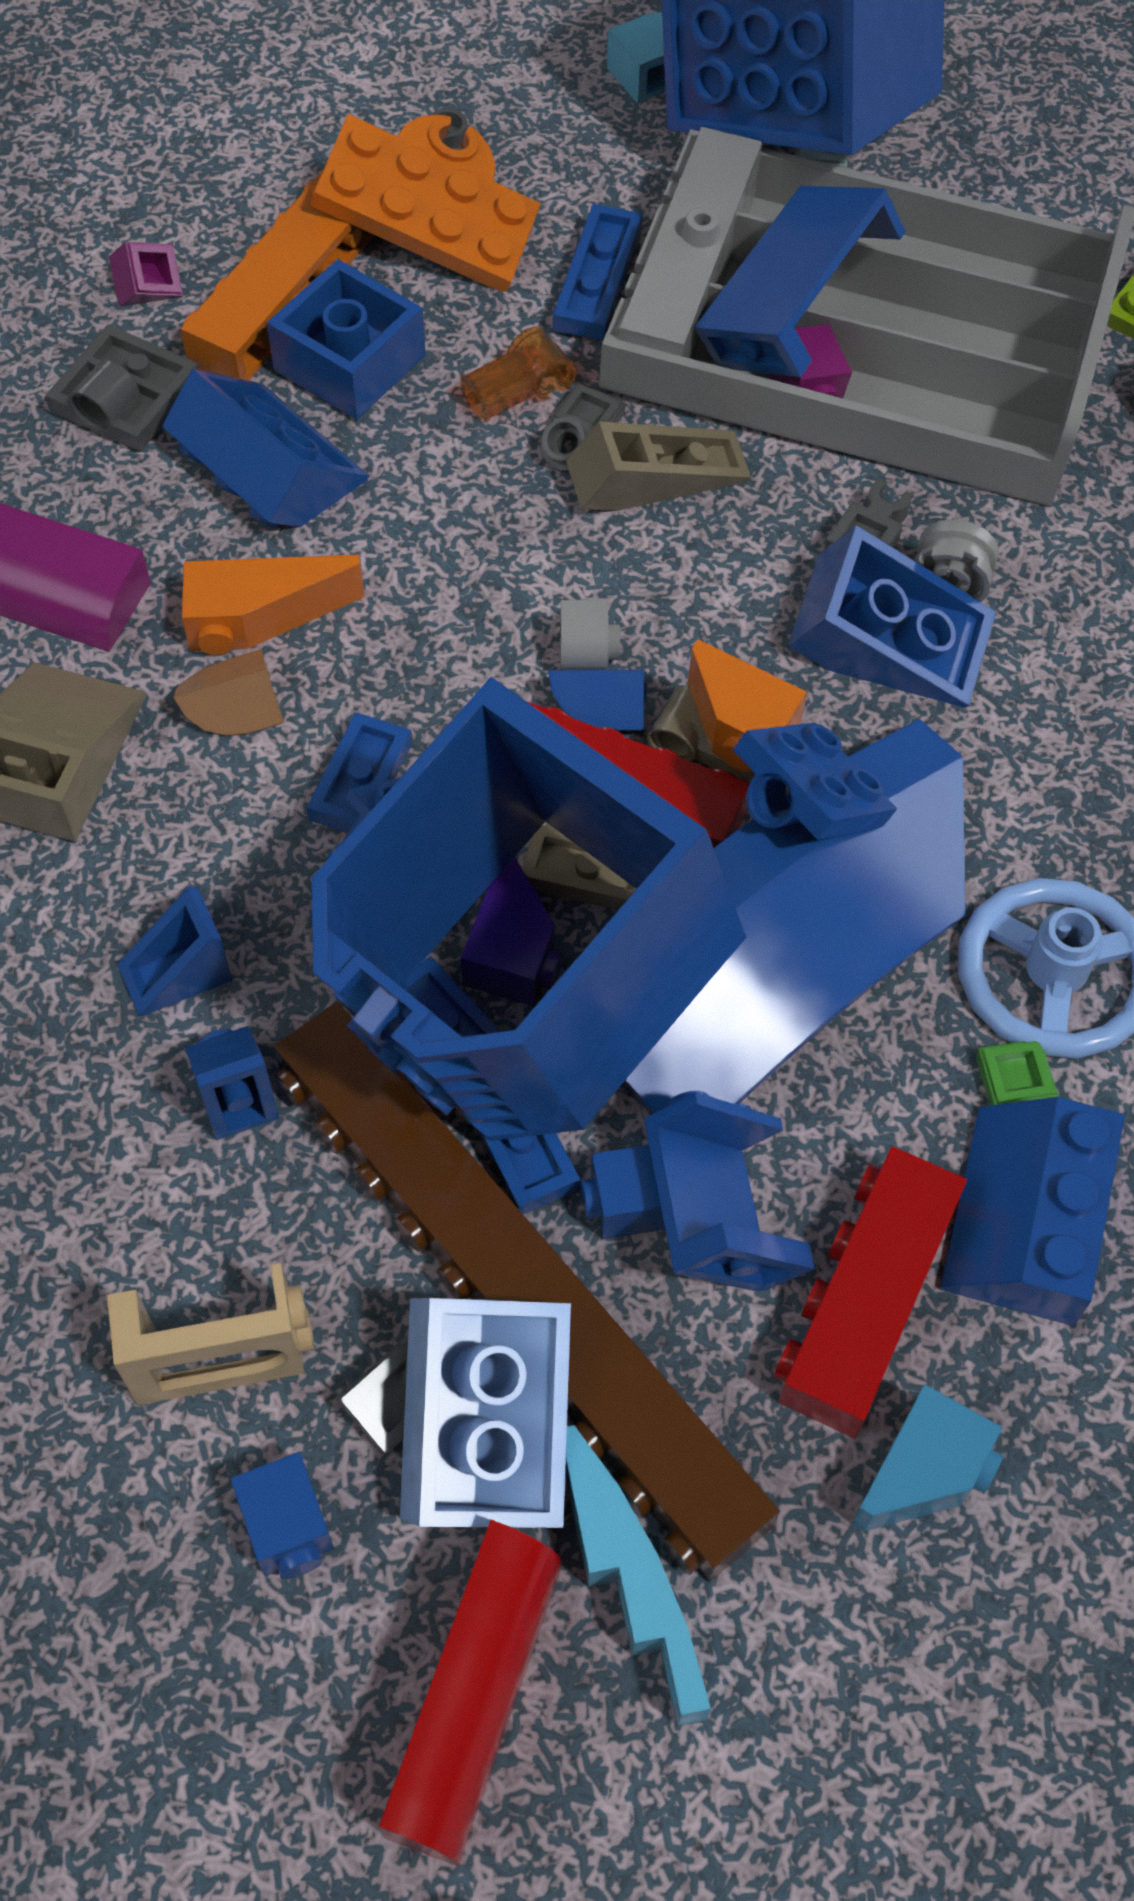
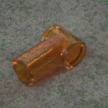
[460,327,577,420]

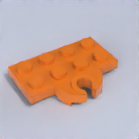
[310,114,541,292]

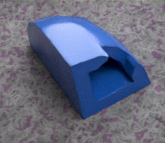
[548,670,647,730]

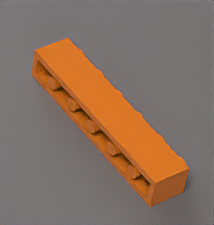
[180,169,375,381]

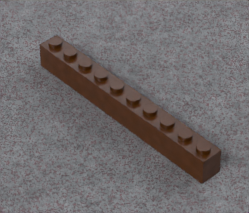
[273,1001,780,1583]

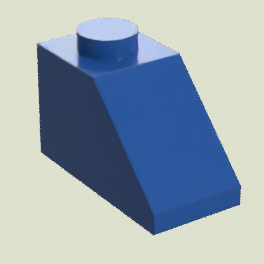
[185,1026,279,1140]

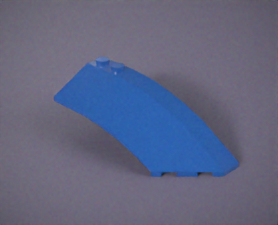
[546,719,965,1115]

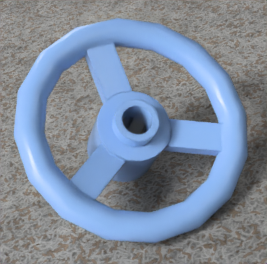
[958,878,1134,1059]

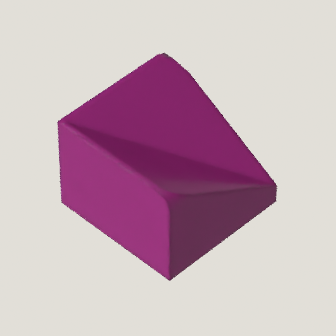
[109,242,183,306]

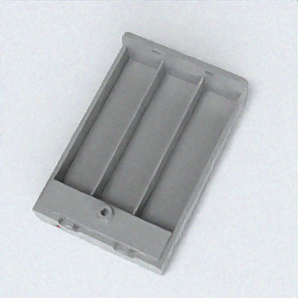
[599,127,1134,507]

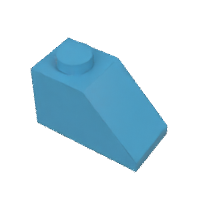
[852,1384,1004,1532]

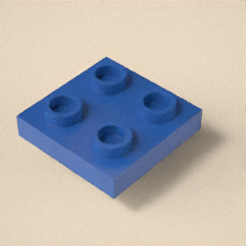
[733,722,897,840]

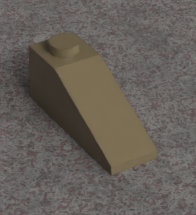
[566,421,751,510]

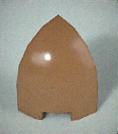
[173,649,284,736]

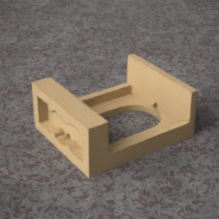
[107,1263,315,1405]

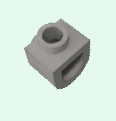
[560,598,620,670]

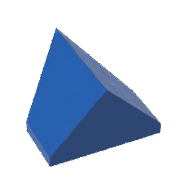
[117,883,232,1016]

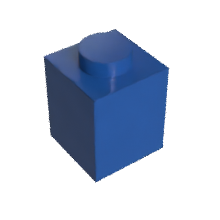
[580,1145,665,1240]
[230,1451,334,1579]

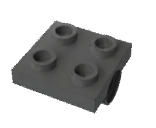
[45,324,200,452]

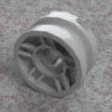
[914,519,999,602]

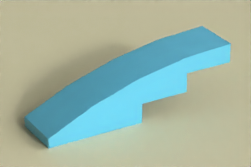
[565,1425,711,1726]

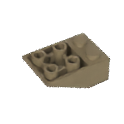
[0,662,146,842]

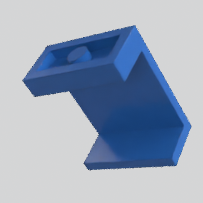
[644,1091,815,1292]

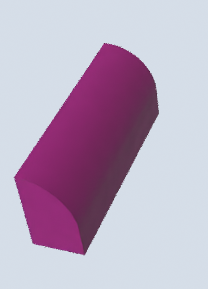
[0,503,151,652]

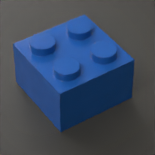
[267,259,426,420]

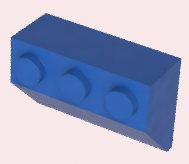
[162,368,370,528]
[939,1097,1125,1326]

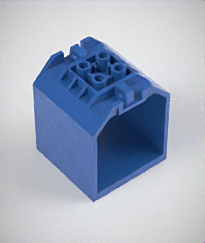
[662,0,945,155]
[312,677,747,1141]

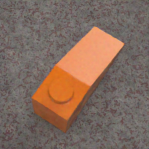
[182,554,364,655]

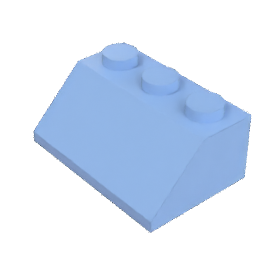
[400,1298,571,1528]

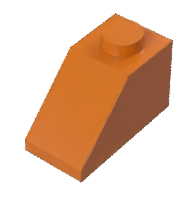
[687,639,807,774]

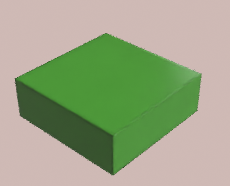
[975,1041,1059,1105]

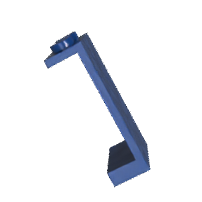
[694,186,906,377]

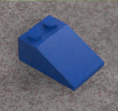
[788,525,996,708]

